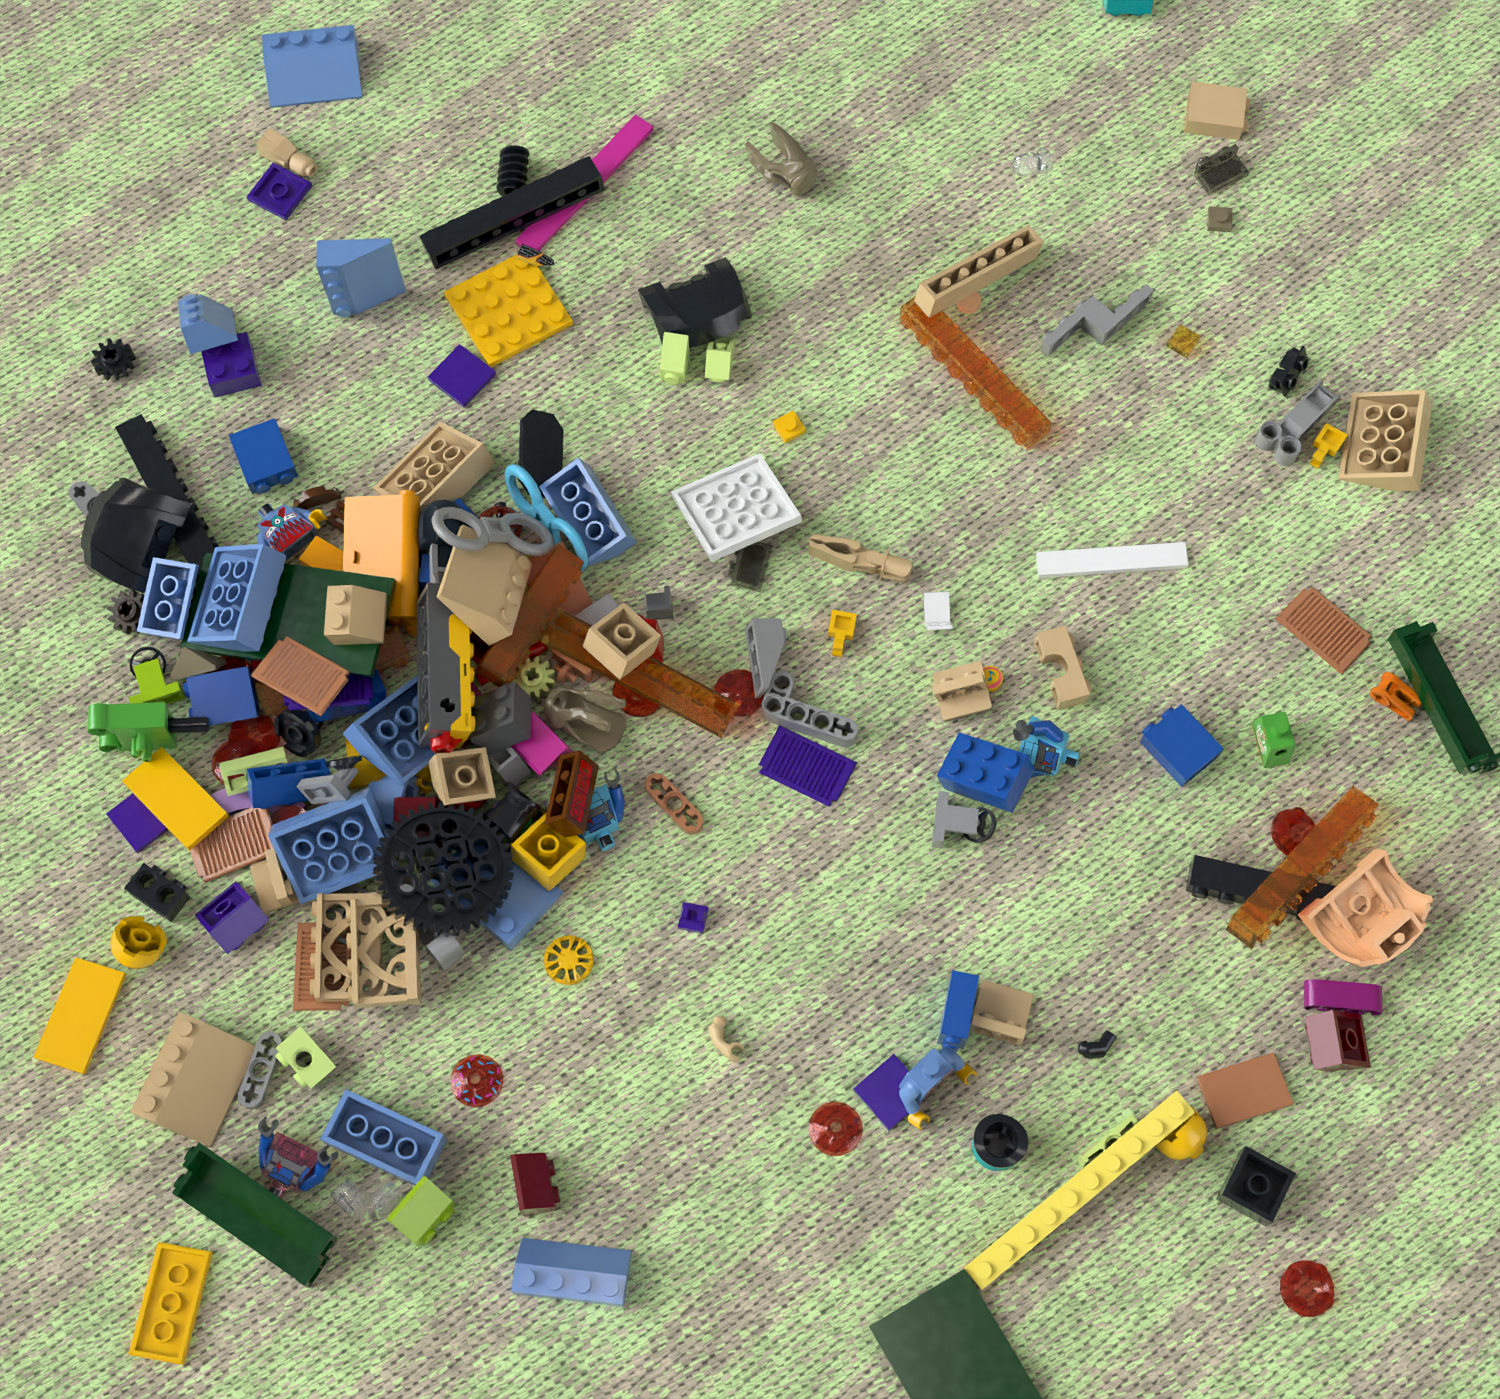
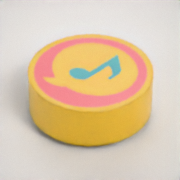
[983,666,1003,692]

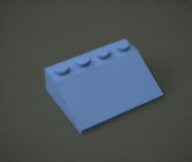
[262,25,362,108]
[316,238,405,317]
[187,544,286,652]
[343,675,436,786]
[268,788,398,904]
[431,842,564,951]

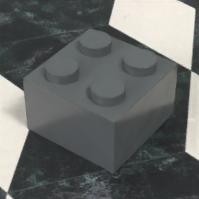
[470,681,531,755]

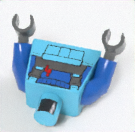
[1013,716,1080,778]
[544,769,625,851]

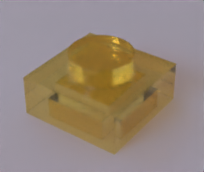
[1166,324,1201,358]

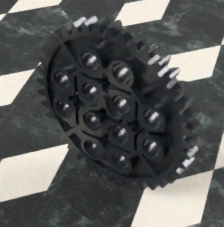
[373,801,514,937]

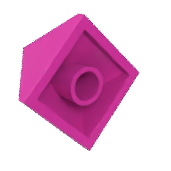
[511,712,574,776]

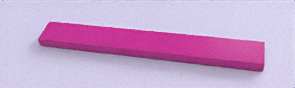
[515,114,654,251]

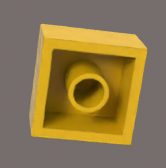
[511,812,586,892]

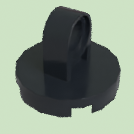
[274,708,324,757]

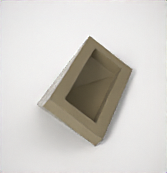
[170,647,227,681]

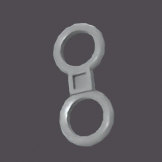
[431,507,554,556]

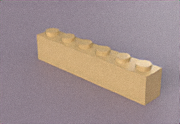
[914,225,1044,317]

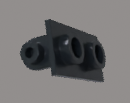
[1268,346,1309,397]

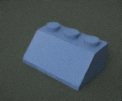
[178,294,238,354]
[137,557,199,640]

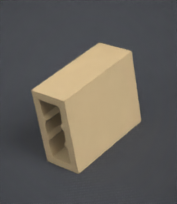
[1184,81,1250,140]

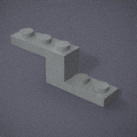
[1041,284,1154,357]

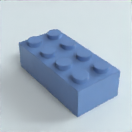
[320,1089,448,1186]

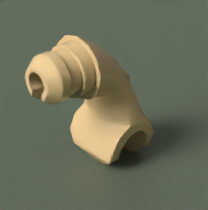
[708,1016,744,1062]

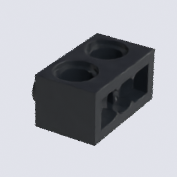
[124,863,190,922]

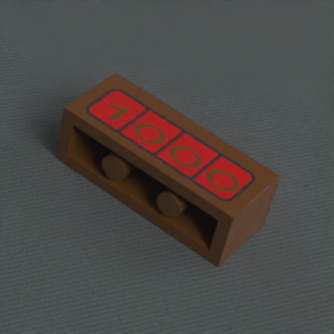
[545,750,599,838]

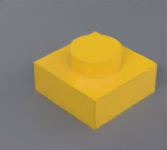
[773,410,806,443]

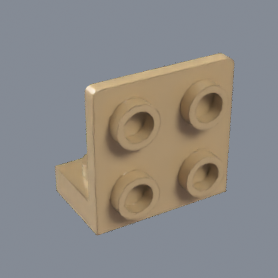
[969,980,1034,1046]

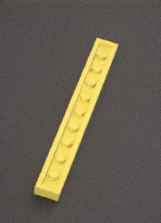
[964,1091,1195,1290]

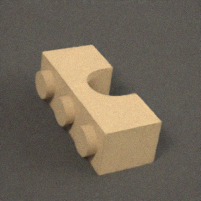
[1034,626,1092,710]

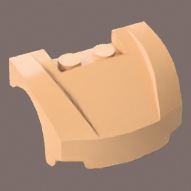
[1298,849,1433,967]

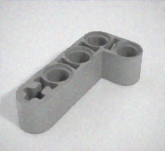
[762,671,858,748]
[383,884,465,971]

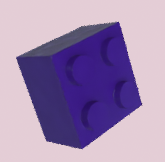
[201,332,262,398]

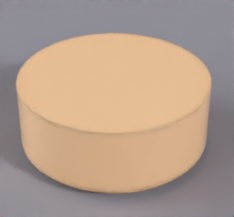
[957,292,981,314]

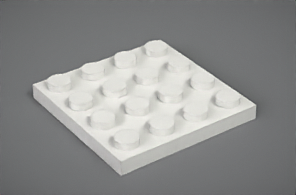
[671,453,802,562]

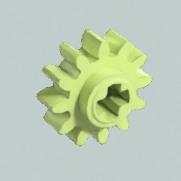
[511,656,555,701]

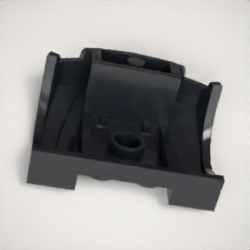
[638,257,752,348]
[81,478,191,594]

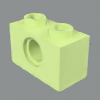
[275,1026,336,1089]

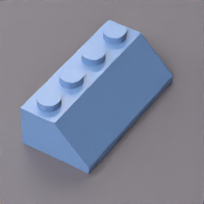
[539,458,637,566]
[511,1238,632,1307]

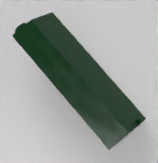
[1388,621,1500,774]
[172,1143,337,1288]

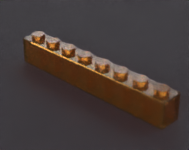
[899,295,1052,450]
[541,607,739,738]
[1226,785,1379,950]

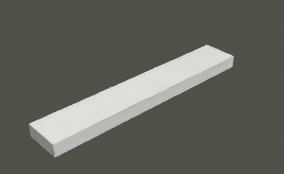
[1036,542,1188,578]

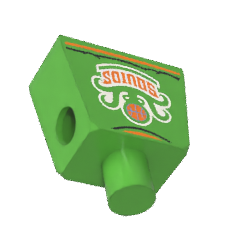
[1251,712,1295,768]

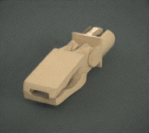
[809,534,912,583]

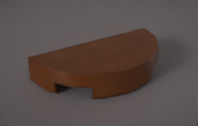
[293,486,342,509]

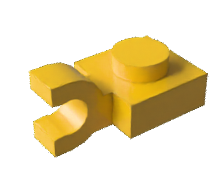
[1310,423,1348,469]
[828,609,857,657]

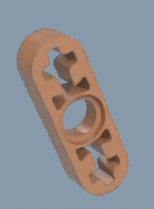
[645,773,703,835]

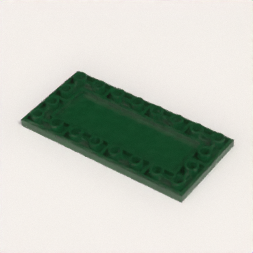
[180,553,397,678]
[869,1269,1042,1399]

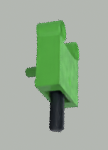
[88,702,210,762]

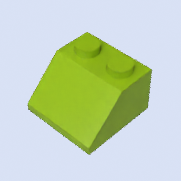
[386,1176,455,1247]

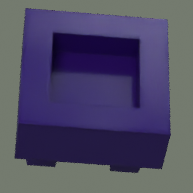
[678,902,709,934]

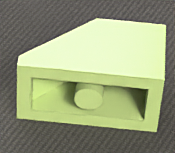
[660,332,690,385]
[705,337,735,382]

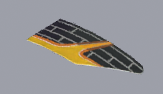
[516,244,554,266]

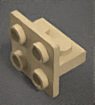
[932,661,993,722]
[250,848,300,913]

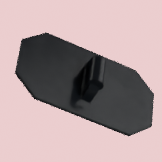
[518,409,564,498]

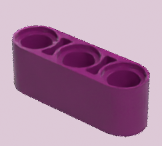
[1304,979,1382,1016]

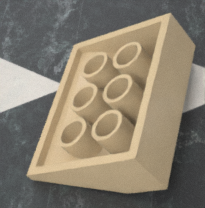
[1339,390,1432,491]
[373,422,496,513]
[437,525,532,646]
[130,1012,256,1147]

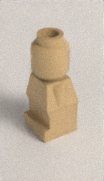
[256,128,317,178]

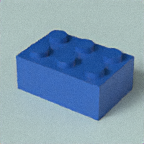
[937,732,1035,813]

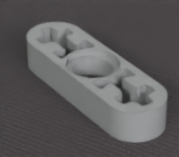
[238,1032,283,1109]

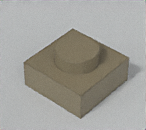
[1207,206,1233,232]

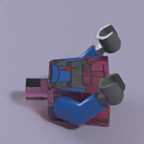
[258,1117,338,1199]

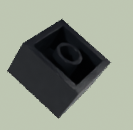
[1216,1146,1296,1227]

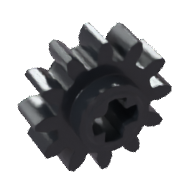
[91,338,136,381]

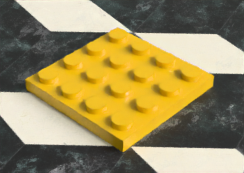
[443,254,573,367]

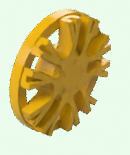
[544,935,594,985]

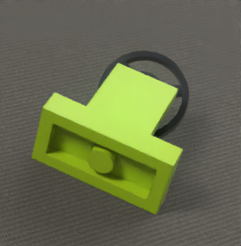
[128,647,186,705]

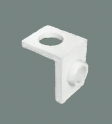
[923,591,953,630]

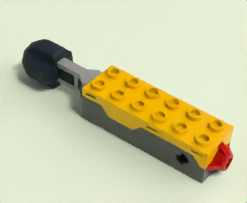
[417,499,475,754]

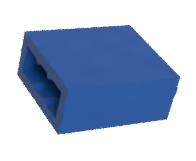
[228,418,299,494]
[184,666,261,725]
[1140,704,1224,787]
[937,970,979,1052]

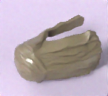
[746,122,817,196]
[544,687,626,753]

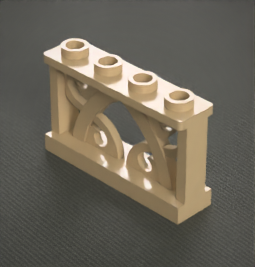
[310,892,383,1002]
[346,897,422,1009]

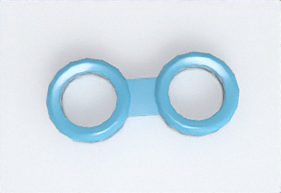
[505,464,588,572]

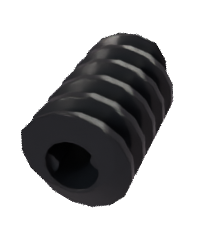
[496,145,530,196]

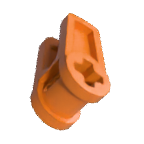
[1369,672,1422,721]

